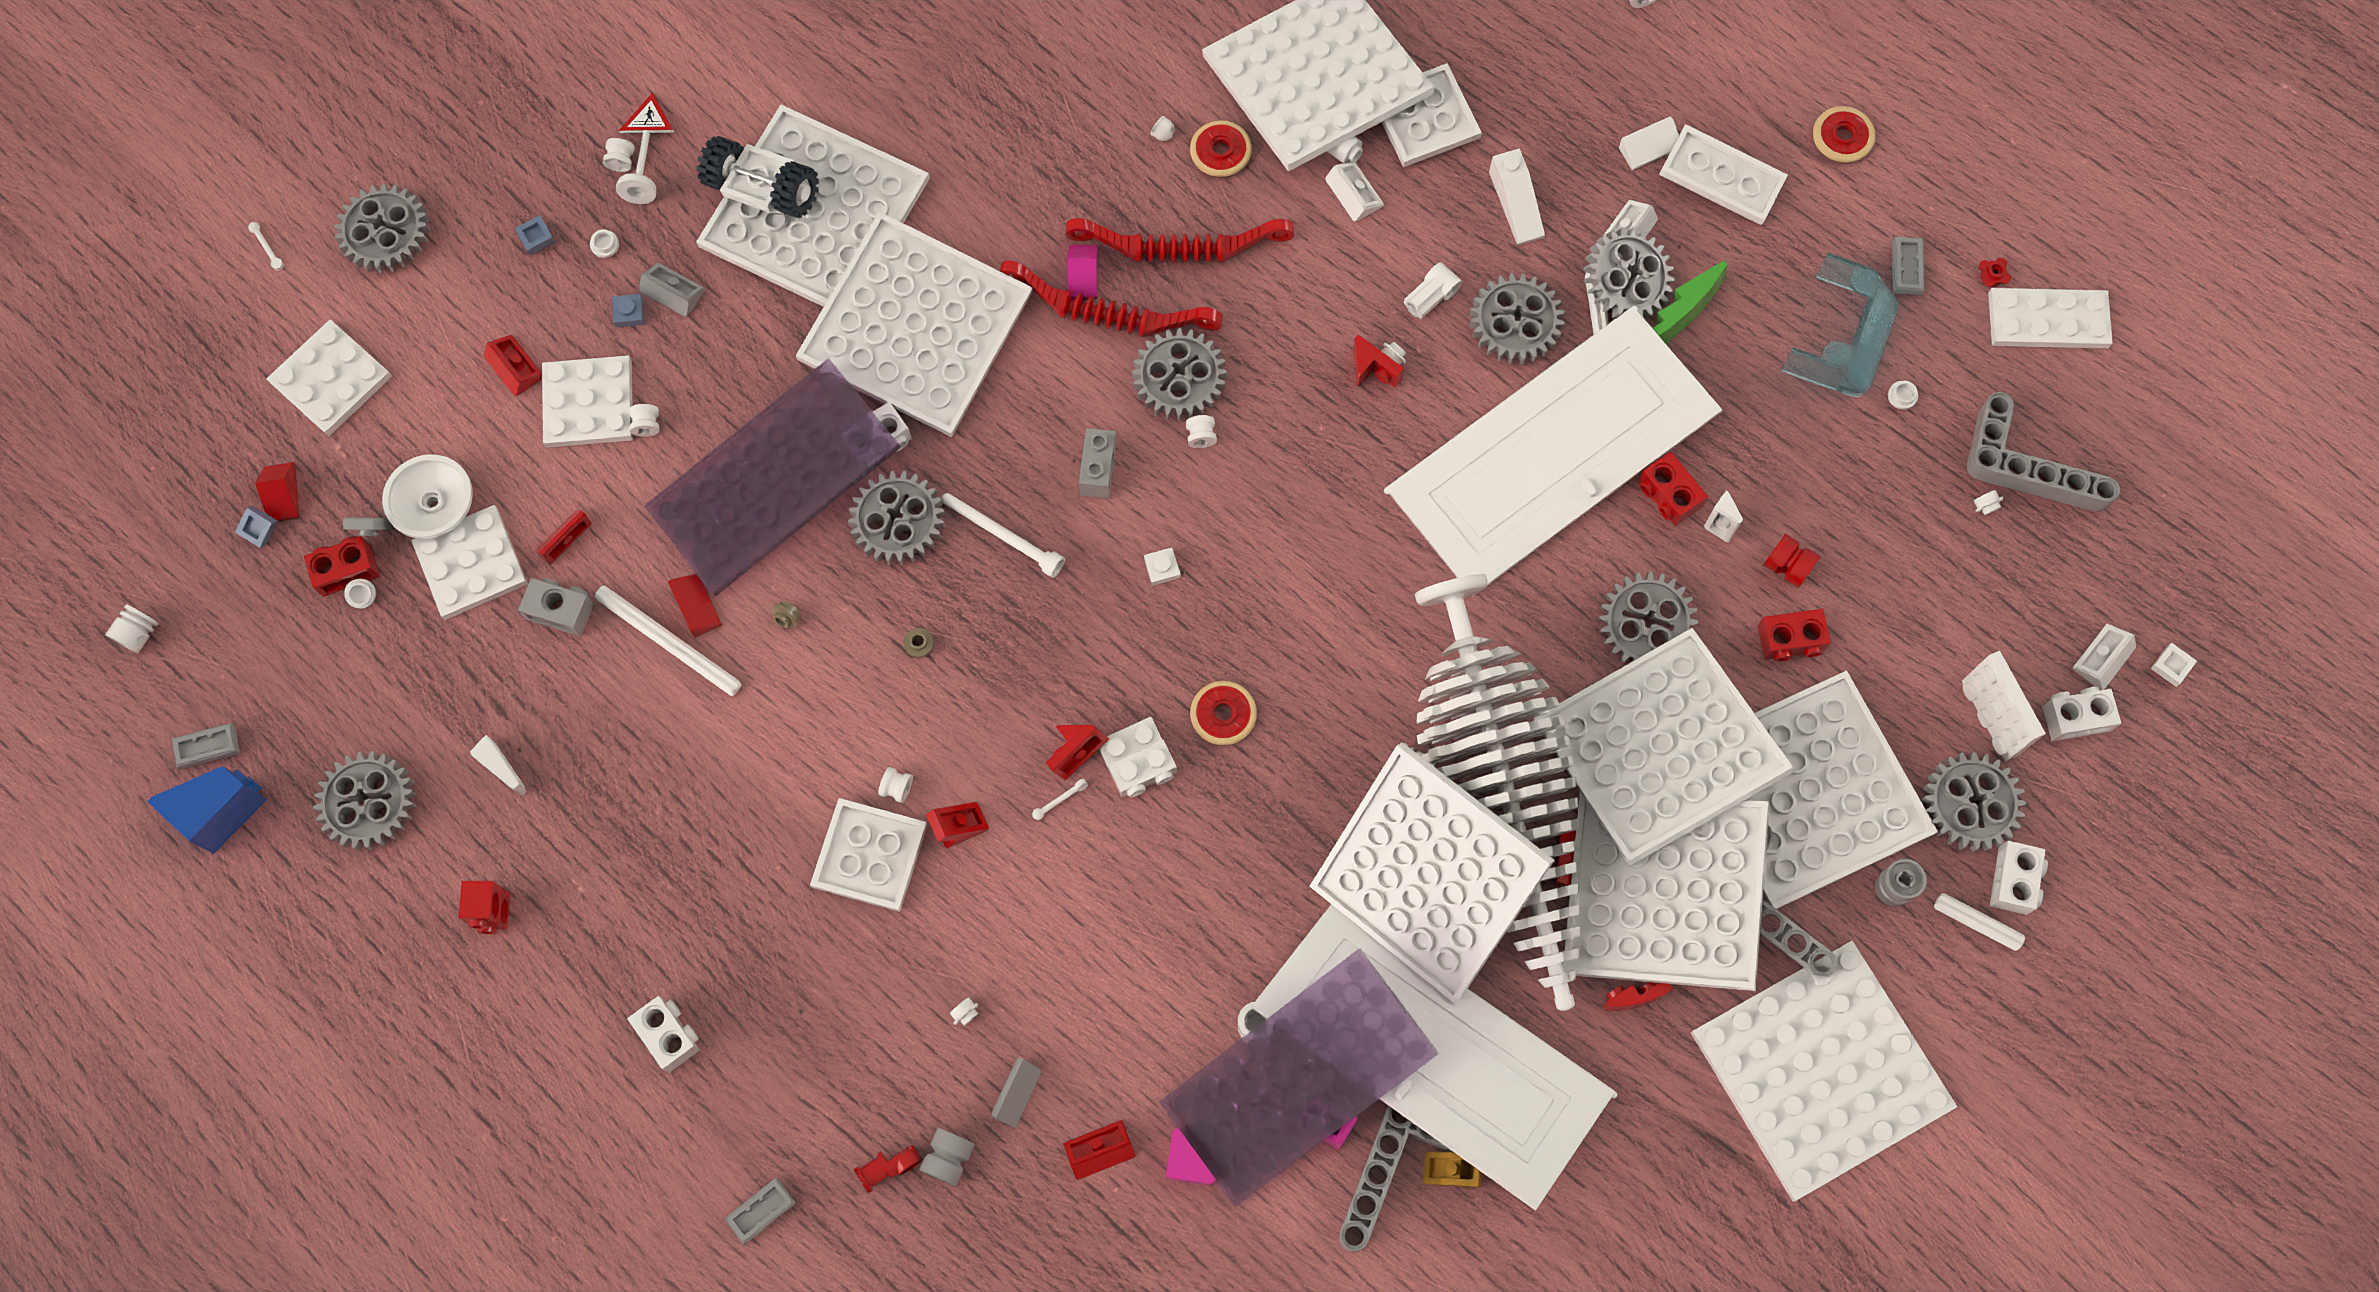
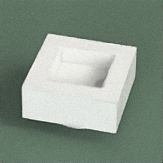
[1144,547,1181,586]
[2150,643,2197,687]

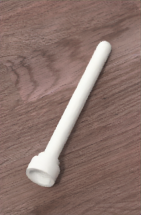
[941,493,1065,578]

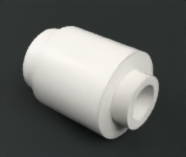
[1327,136,1363,163]

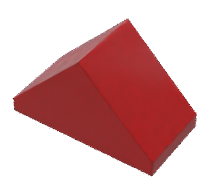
[255,462,299,521]

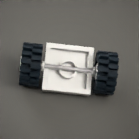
[697,136,819,218]

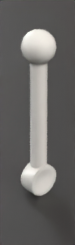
[248,222,284,271]
[1032,779,1088,820]

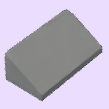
[639,263,705,317]
[991,1057,1041,1128]

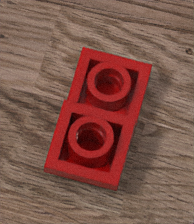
[1602,982,1673,1011]

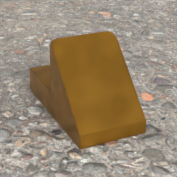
[1423,1151,1482,1190]

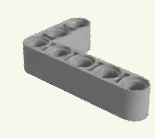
[1967,392,2120,512]
[1760,825,1838,979]
[1339,1106,1453,1253]

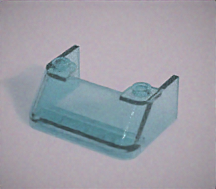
[1781,253,1899,397]

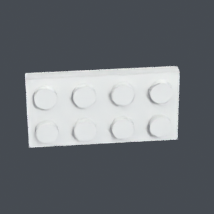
[1659,124,1788,225]
[1988,288,2113,349]

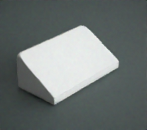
[1619,116,1679,171]
[1325,162,1384,221]
[1604,200,1658,259]
[1704,491,1743,543]
[2073,624,2136,690]

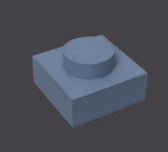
[514,215,555,255]
[612,294,644,327]
[235,506,278,548]

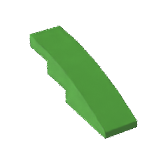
[1652,261,1727,344]

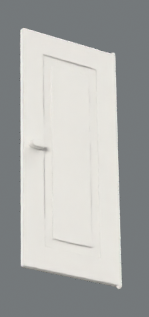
[1384,306,1722,597]
[1252,904,1617,1211]

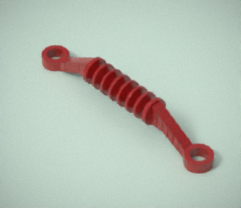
[1066,218,1294,263]
[1000,260,1223,338]

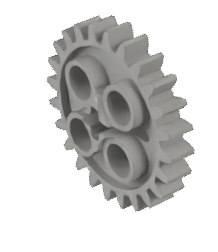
[334,184,430,273]
[1583,227,1675,319]
[1470,273,1564,365]
[1132,328,1227,421]
[848,471,945,565]
[1598,571,1698,662]
[313,751,417,851]
[1921,752,2026,852]

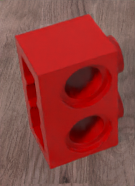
[1638,452,1709,526]
[304,536,380,597]
[1757,609,1831,662]
[458,881,510,934]

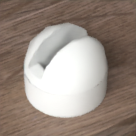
[1150,116,1175,141]

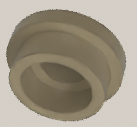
[771,601,801,628]
[903,628,934,658]

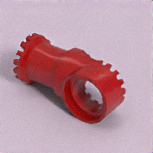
[853,1145,922,1193]

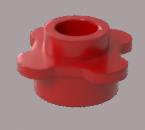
[1978,258,2011,287]

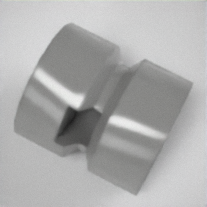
[1875,859,1927,907]
[919,1128,975,1187]

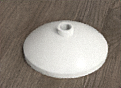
[382,454,473,539]

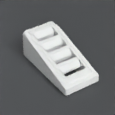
[470,735,527,796]

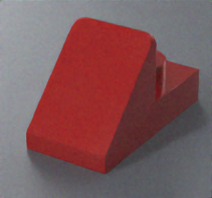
[1353,335,1404,388]
[1045,724,1109,781]
[926,802,989,848]

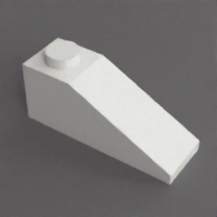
[1489,148,1545,246]

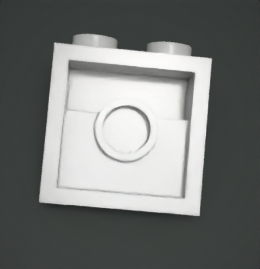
[1099,717,1177,798]

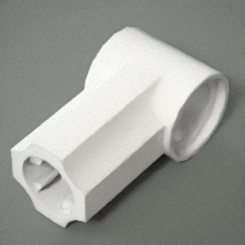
[1404,262,1462,319]

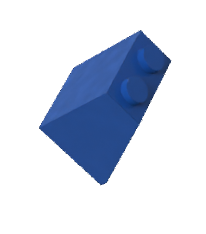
[147,766,267,854]

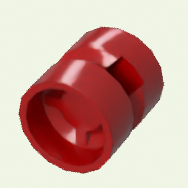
[1763,533,1821,588]

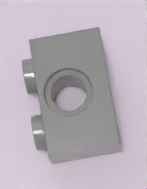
[1079,428,1117,499]
[518,578,594,637]

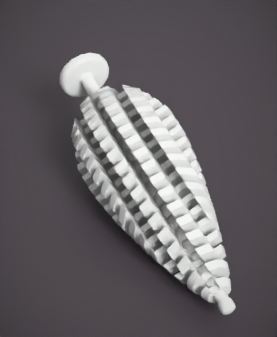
[1415,574,1581,1011]

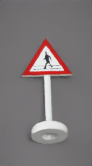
[616,92,674,204]

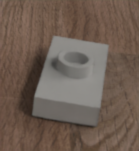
[1892,237,1925,295]
[343,517,393,536]
[171,723,240,770]
[724,1177,797,1245]

